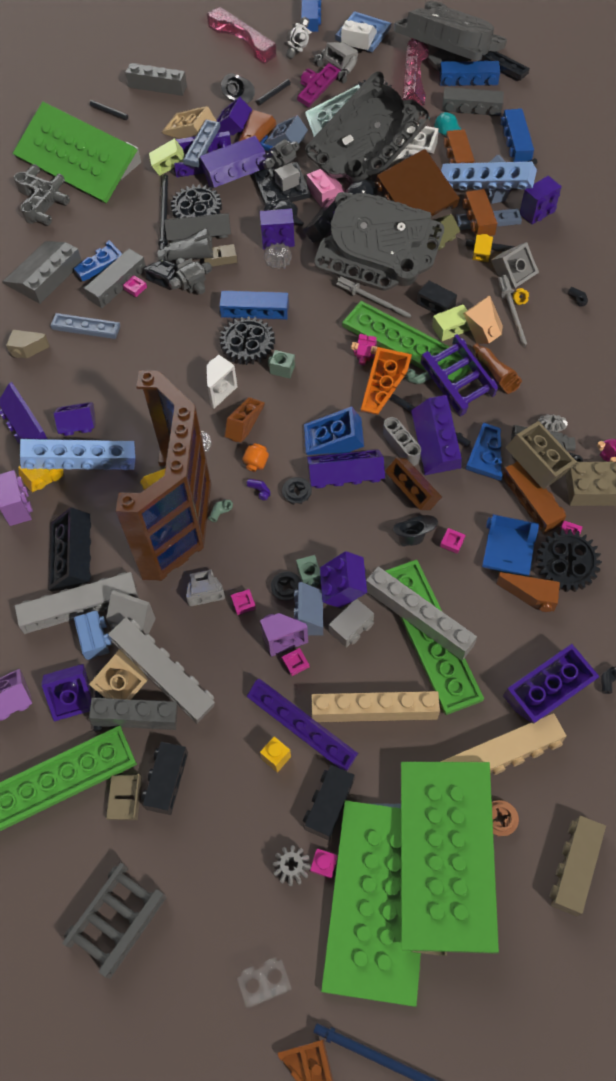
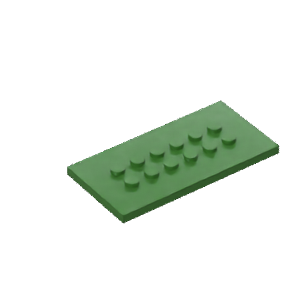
[13,101,137,204]
[401,762,499,954]
[321,801,421,1007]

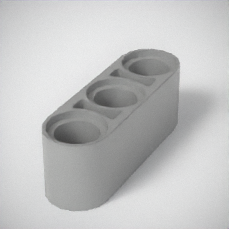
[383,417,421,466]

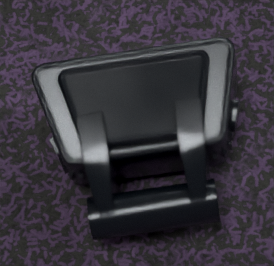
[144,259,177,290]

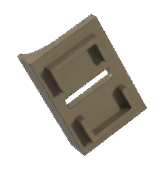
[204,244,238,267]
[106,774,142,820]

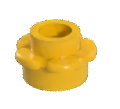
[512,288,529,305]

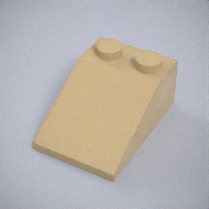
[162,106,217,139]

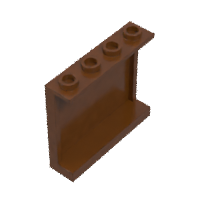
[375,149,460,217]

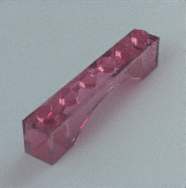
[207,7,276,64]
[403,38,429,106]

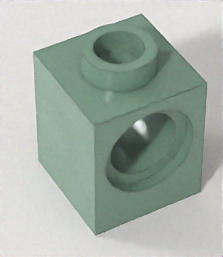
[268,350,295,379]
[296,555,321,587]

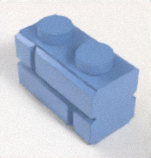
[74,611,111,660]

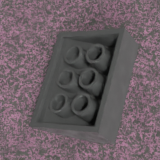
[3,241,82,304]

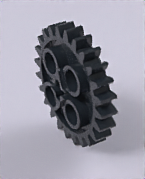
[171,184,222,218]
[220,316,275,365]
[536,529,602,592]

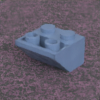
[294,582,323,635]

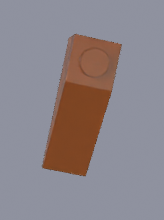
[225,397,265,442]
[497,572,560,612]

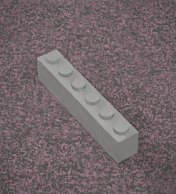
[366,566,477,661]
[15,572,139,634]
[108,617,215,724]

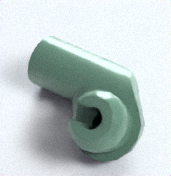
[406,369,432,384]
[208,500,233,522]

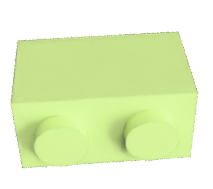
[149,138,184,175]
[432,304,470,341]

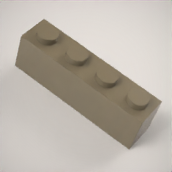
[549,816,606,917]

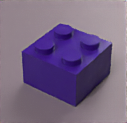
[520,175,562,225]
[260,209,295,249]
[320,551,367,608]

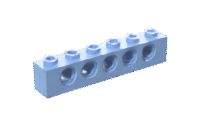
[441,162,537,190]
[20,439,135,470]

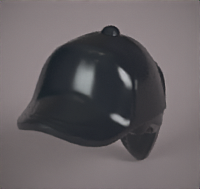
[346,179,377,196]
[260,199,304,226]

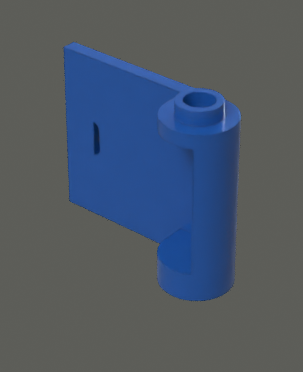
[482,514,539,577]

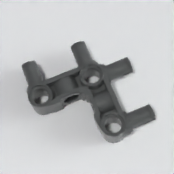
[14,164,70,225]

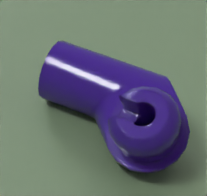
[247,479,271,501]

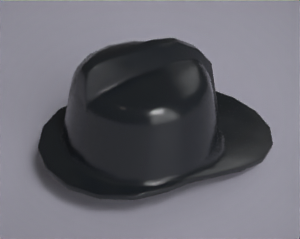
[221,73,255,103]
[393,515,438,547]

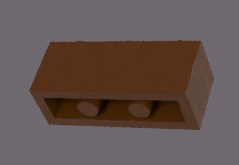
[385,458,442,510]

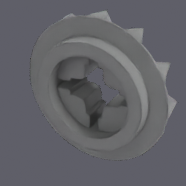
[538,414,568,432]

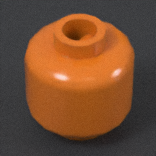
[242,443,269,472]

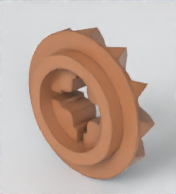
[492,800,519,837]

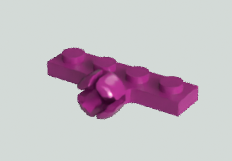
[297,63,341,107]

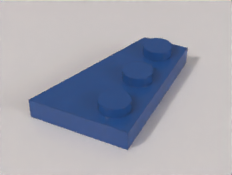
[74,240,122,282]
[466,423,502,481]

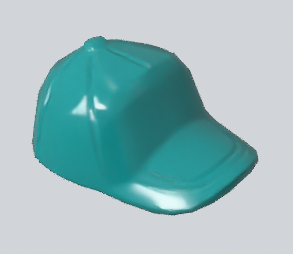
[434,112,461,136]

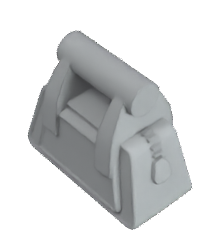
[186,569,225,606]

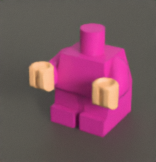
[351,334,377,366]
[597,438,616,462]

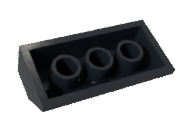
[48,507,91,591]

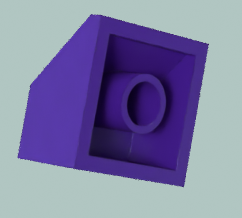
[216,97,252,136]
[54,402,96,436]
[42,664,93,721]

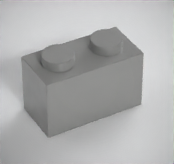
[329,599,374,648]

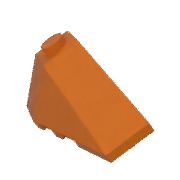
[361,347,412,415]

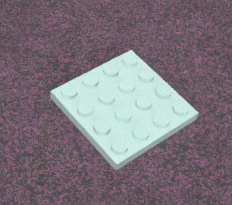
[305,85,360,137]

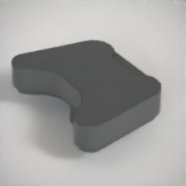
[428,48,456,71]

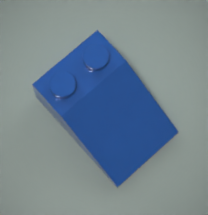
[304,406,364,455]

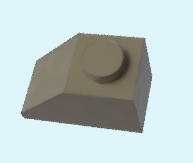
[6,330,49,358]

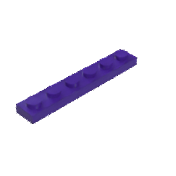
[247,679,359,771]

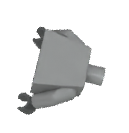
[314,42,358,83]

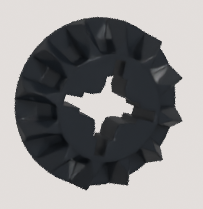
[282,477,312,505]
[271,571,302,601]

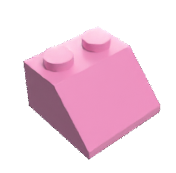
[307,169,346,207]

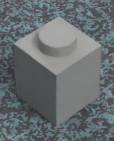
[275,163,300,191]

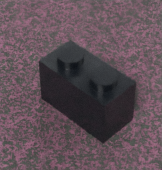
[417,280,457,314]

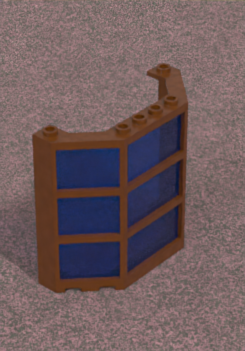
[116,370,211,581]

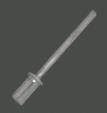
[498,275,527,347]
[336,276,411,318]

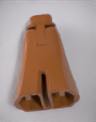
[238,110,277,142]
[473,344,522,394]

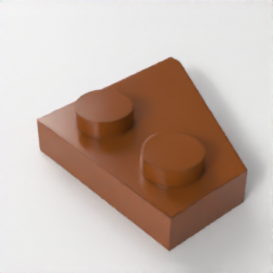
[278,1040,333,1081]

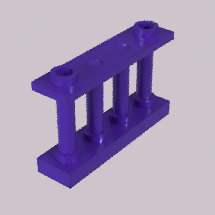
[169,131,231,177]
[420,334,498,417]

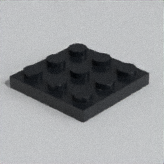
[254,162,311,206]

